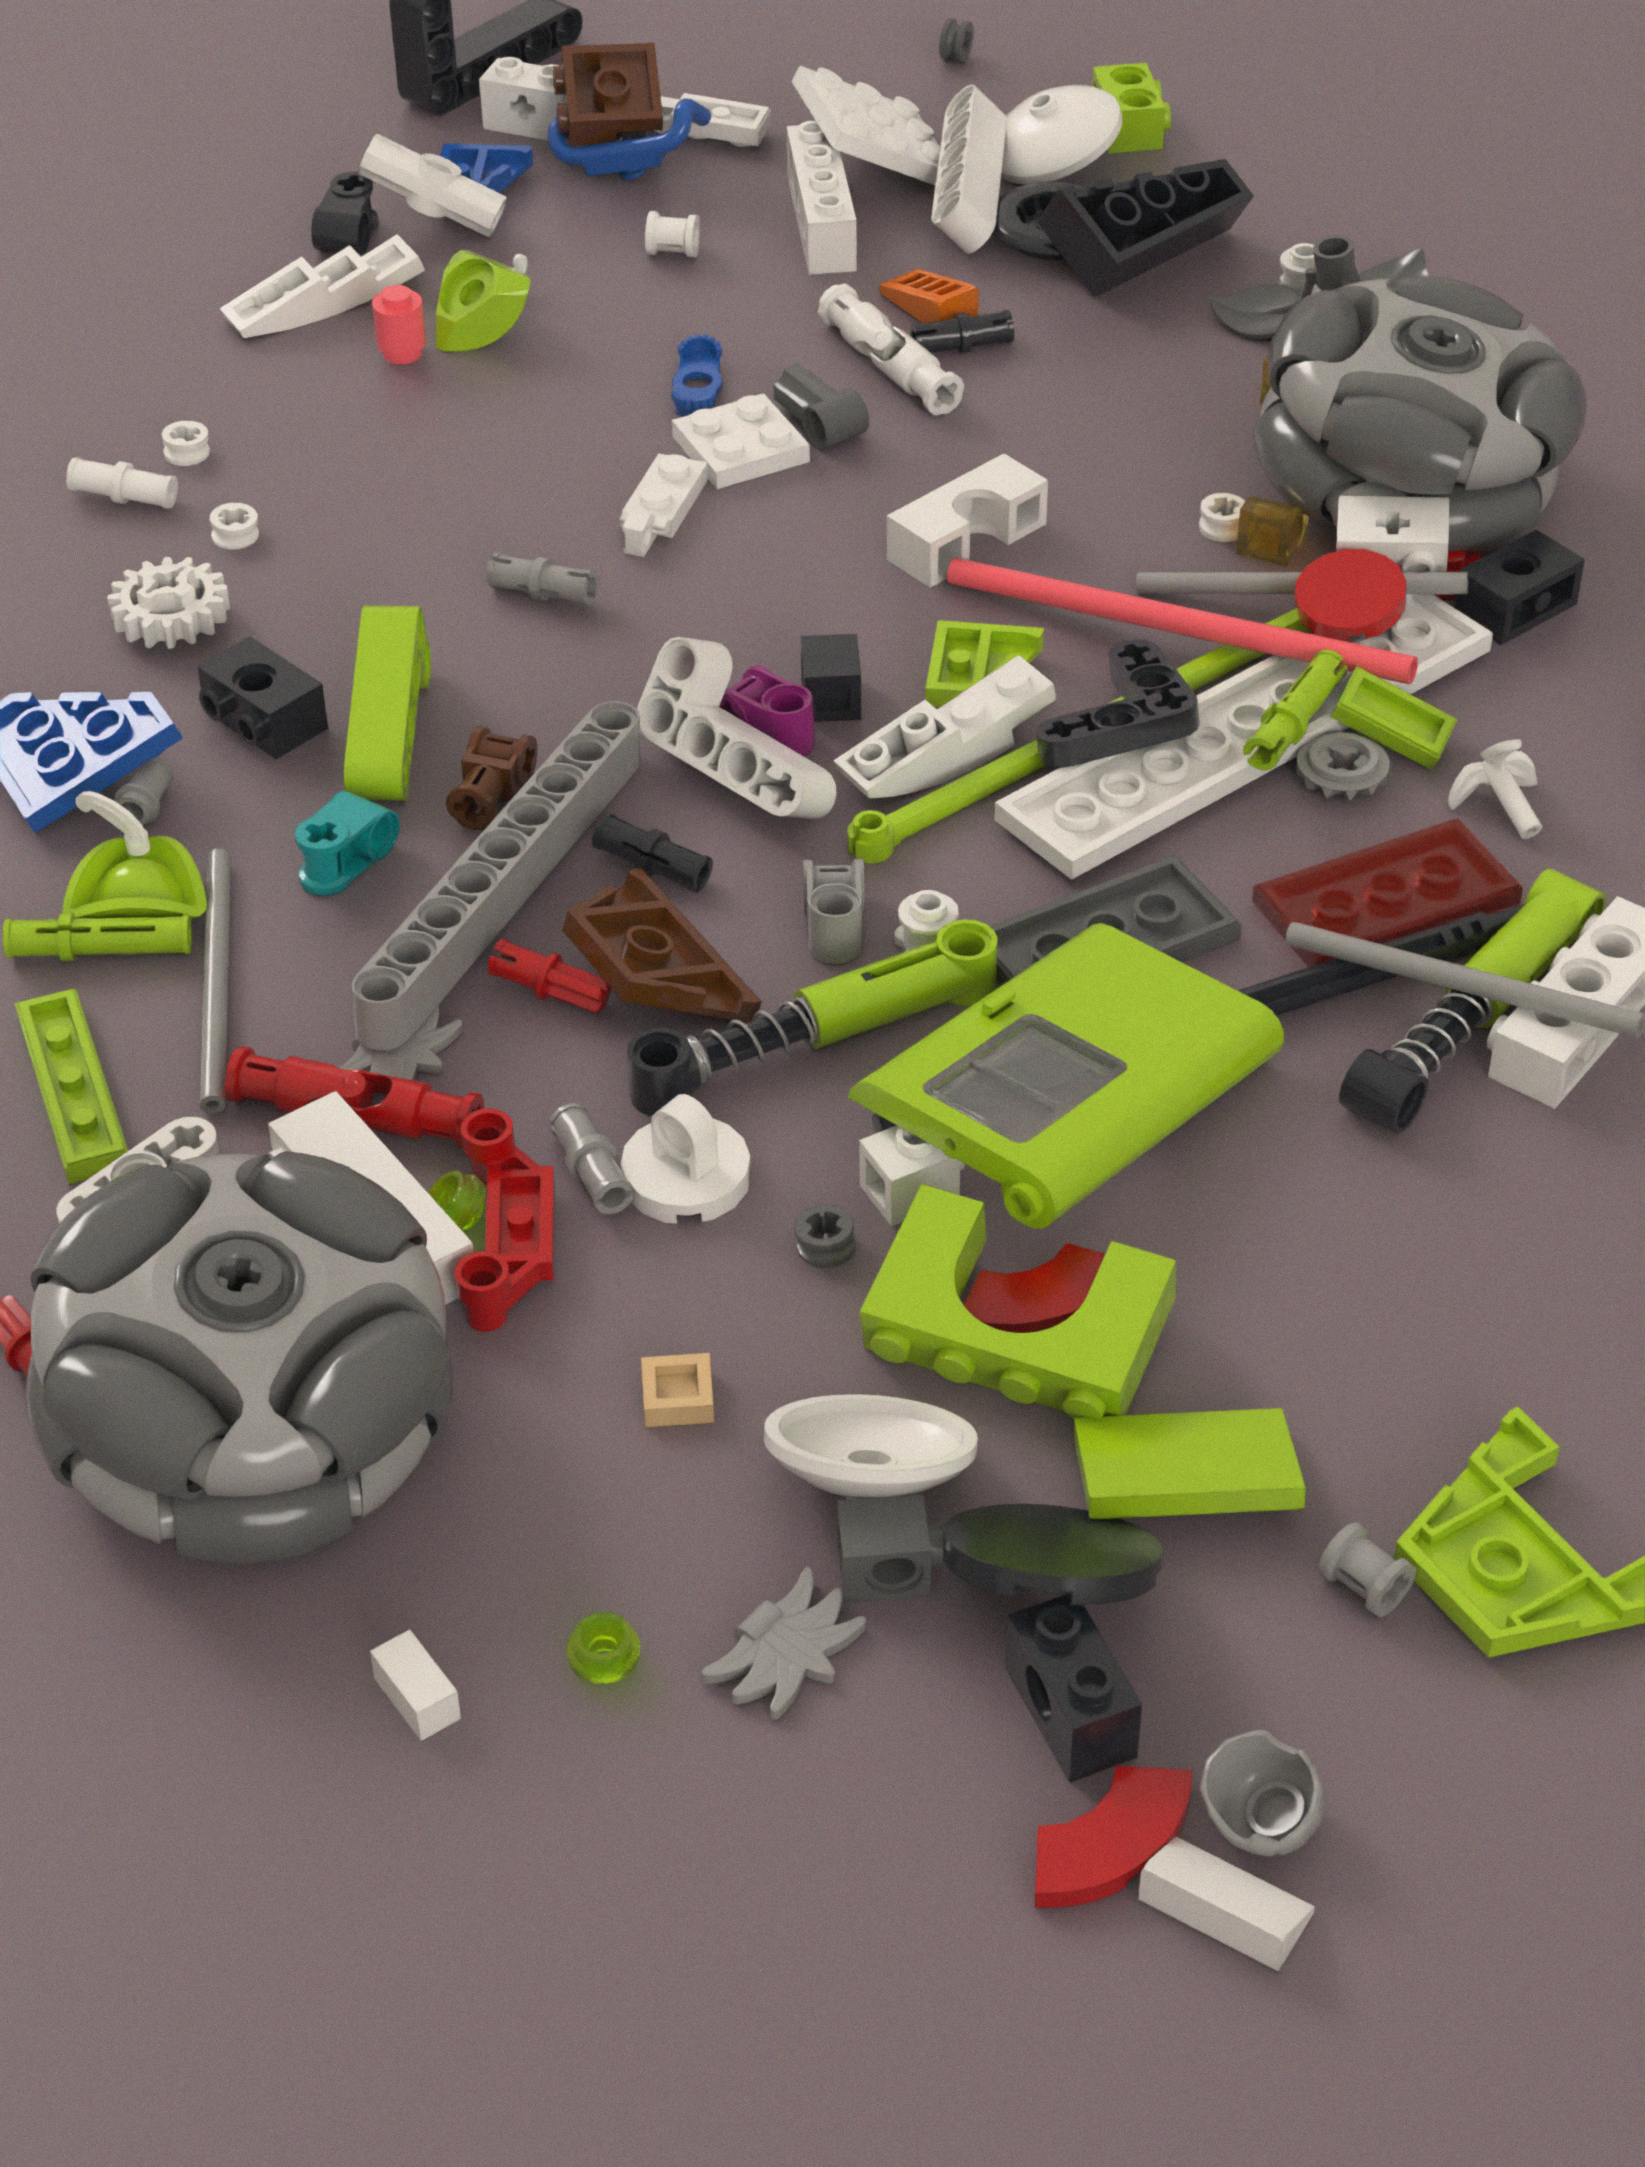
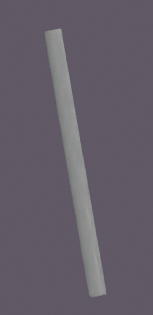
[1136,572,1468,594]
[200,849,231,1114]
[1285,922,1645,1038]

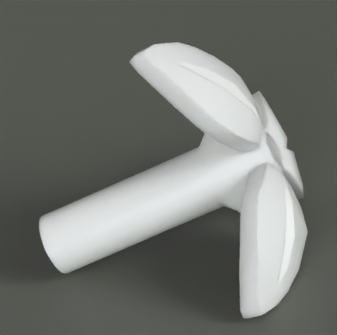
[1448,739,1542,839]

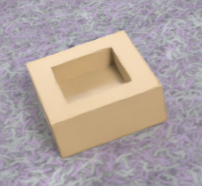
[641,1353,714,1428]

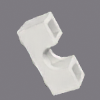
[886,454,1048,588]

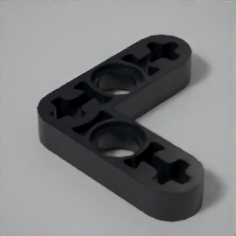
[1036,640,1200,767]

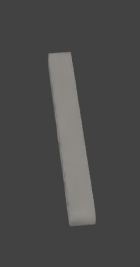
[351,701,640,1051]

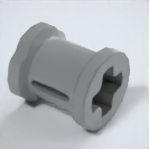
[1318,1522,1417,1618]

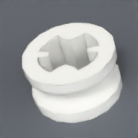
[162,421,210,466]
[1199,493,1248,542]
[210,503,259,550]

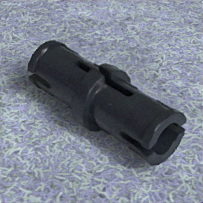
[910,310,1014,353]
[592,813,713,892]

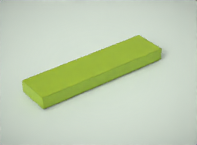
[15,988,128,1185]

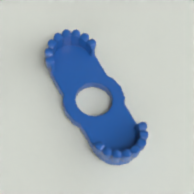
[671,334,723,417]

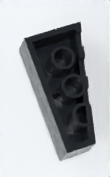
[1037,159,1254,298]

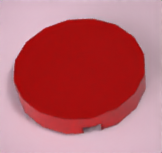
[1294,549,1407,641]

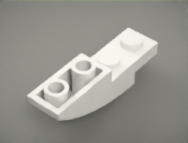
[833,655,1056,799]

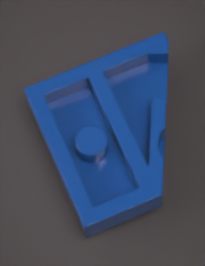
[440,144,533,193]

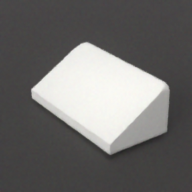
[1138,1836,1315,1971]

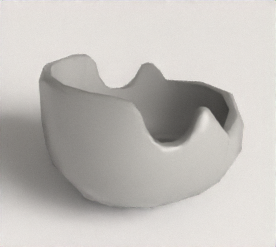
[1199,1730,1327,1857]

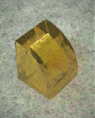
[1236,496,1308,567]

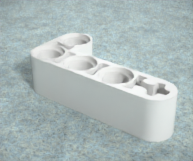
[637,637,837,819]

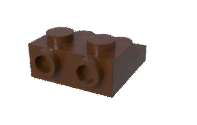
[553,43,663,146]

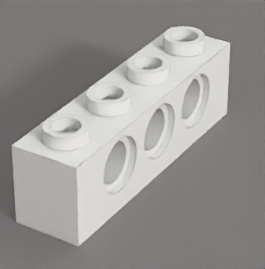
[786,121,857,275]
[1487,896,1645,1109]

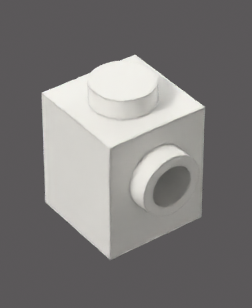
[859,1125,965,1227]

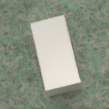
[370,1629,461,1741]

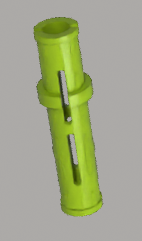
[1243,649,1347,771]
[3,913,192,962]

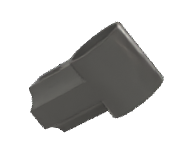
[773,364,869,450]

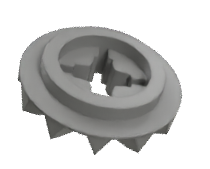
[1296,732,1390,801]

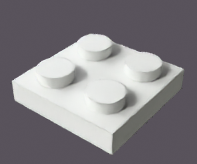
[672,393,810,489]

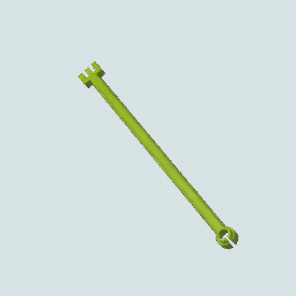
[847,608,1311,864]

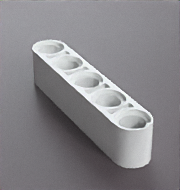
[931,84,1007,254]

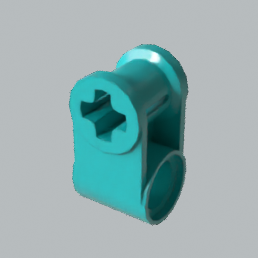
[295,791,400,896]

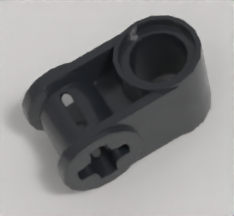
[311,171,378,254]

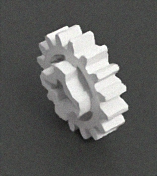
[107,557,230,649]

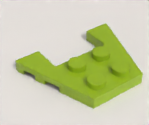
[1394,1406,1645,1658]

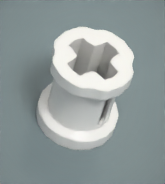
[645,211,700,258]

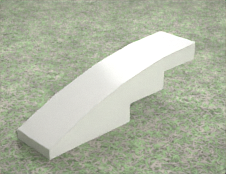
[220,235,425,338]

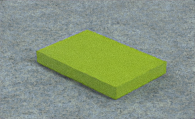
[1074,1408,1306,1519]

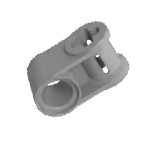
[803,859,865,965]

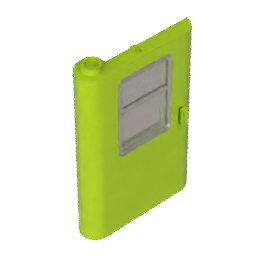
[848,923,1284,1229]

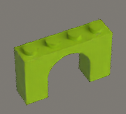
[860,1184,1176,1420]

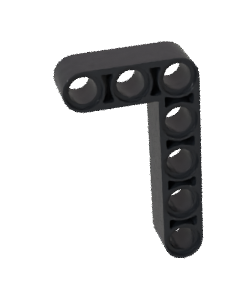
[389,0,583,115]

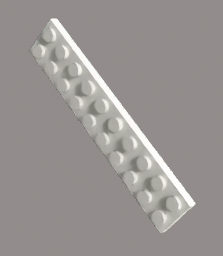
[994,594,1493,880]

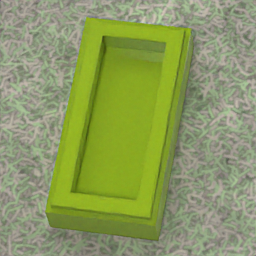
[1330,666,1458,770]

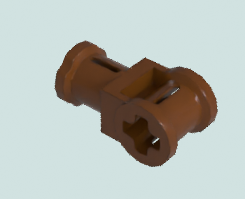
[445,726,538,830]

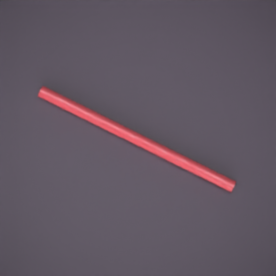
[947,558,1418,685]

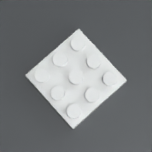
[791,66,941,186]

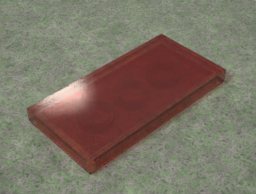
[1252,818,1523,967]

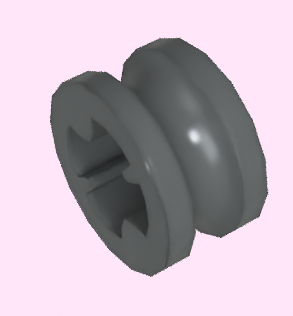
[939,18,974,62]
[794,1205,856,1268]

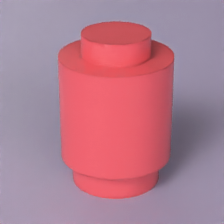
[372,285,426,364]

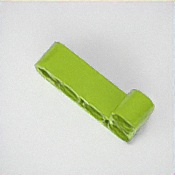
[344,605,431,801]

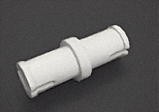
[66,457,178,509]

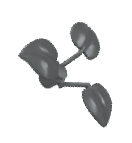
[1210,235,1429,340]

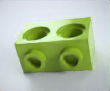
[1092,63,1171,154]

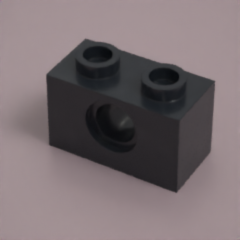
[1454,529,1585,645]
[197,636,329,759]
[1005,1593,1142,1783]

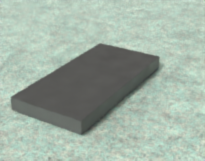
[990,855,1241,985]

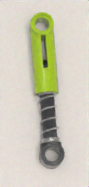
[1339,868,1607,1134]
[627,919,998,1116]

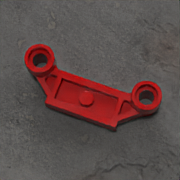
[454,1108,555,1332]

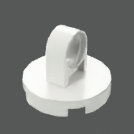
[620,1094,751,1224]

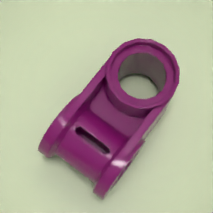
[719,665,815,757]

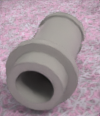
[114,757,174,825]

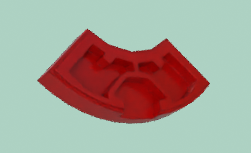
[963,1243,1105,1333]
[1034,1766,1193,1908]

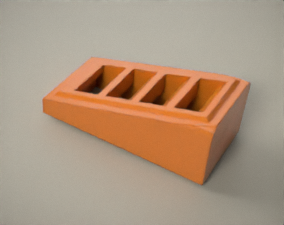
[879,269,979,323]

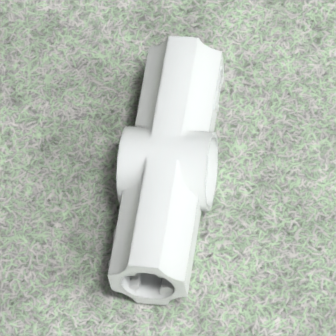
[359,134,507,237]

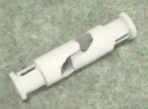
[818,283,964,416]

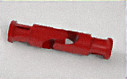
[224,1046,484,1149]

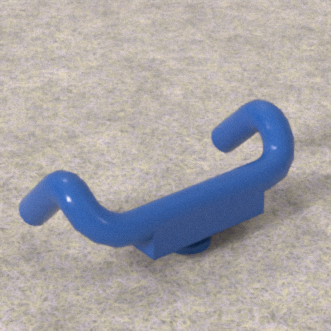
[547,98,711,180]

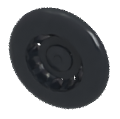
[992,182,1089,260]

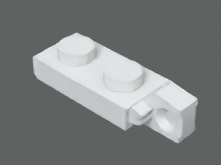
[654,93,771,147]
[620,454,708,557]

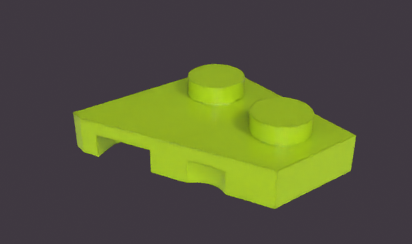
[925,620,1044,707]

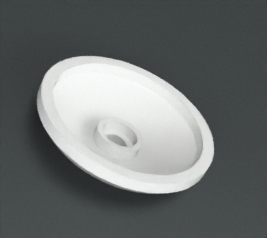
[1001,85,1123,184]
[764,1394,978,1500]

